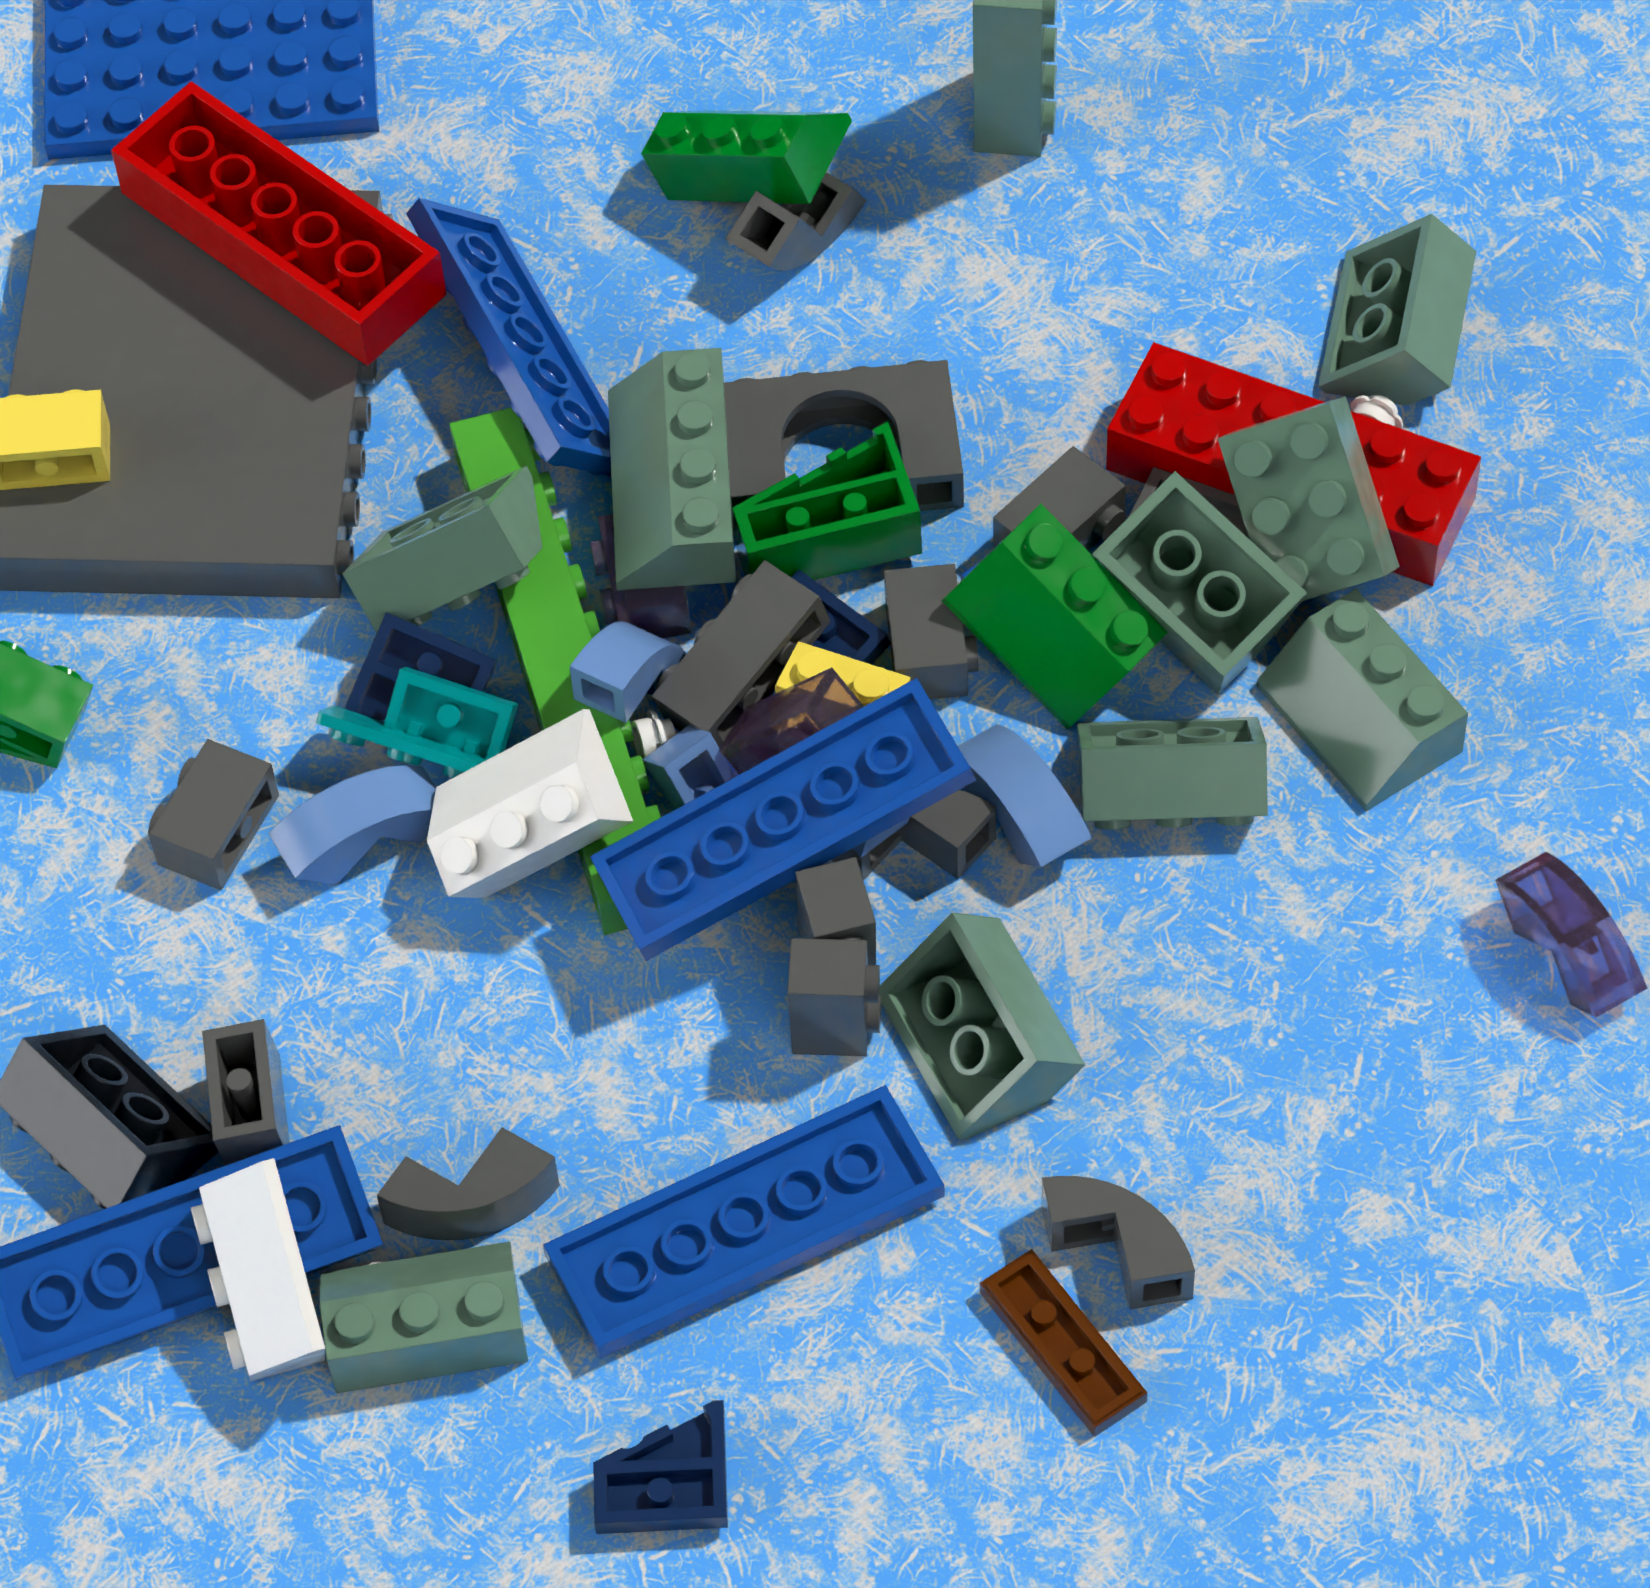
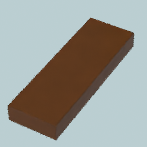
[979,1249,1147,1437]

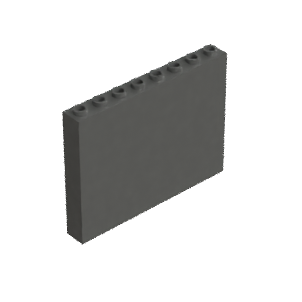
[0,185,393,598]

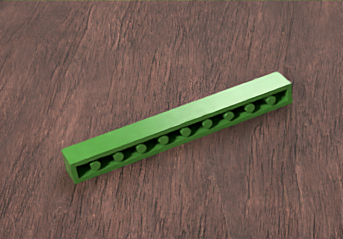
[449,407,661,935]

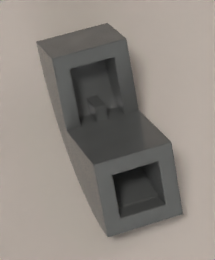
[725,172,867,271]
[832,790,996,881]
[377,1127,560,1240]
[1042,1176,1195,1309]

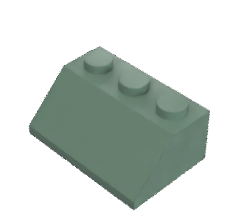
[1318,214,1476,406]
[342,466,543,633]
[1092,471,1307,695]
[1256,589,1468,811]
[1077,717,1268,830]
[879,913,1085,1140]
[320,1241,528,1393]

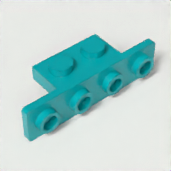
[316,667,519,778]

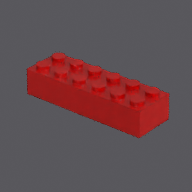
[111,81,447,366]
[1106,342,1481,586]

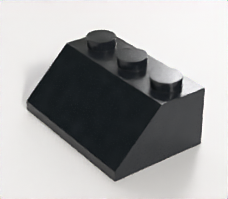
[0,1025,218,1209]

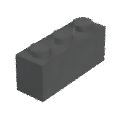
[652,560,831,754]

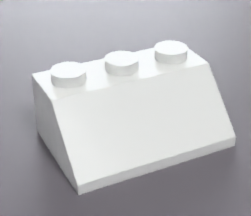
[427,709,634,898]
[191,1158,326,1382]

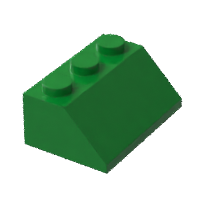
[641,110,852,204]
[941,503,1168,729]

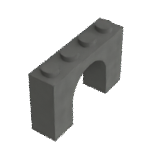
[724,360,964,531]

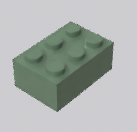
[1217,396,1400,601]

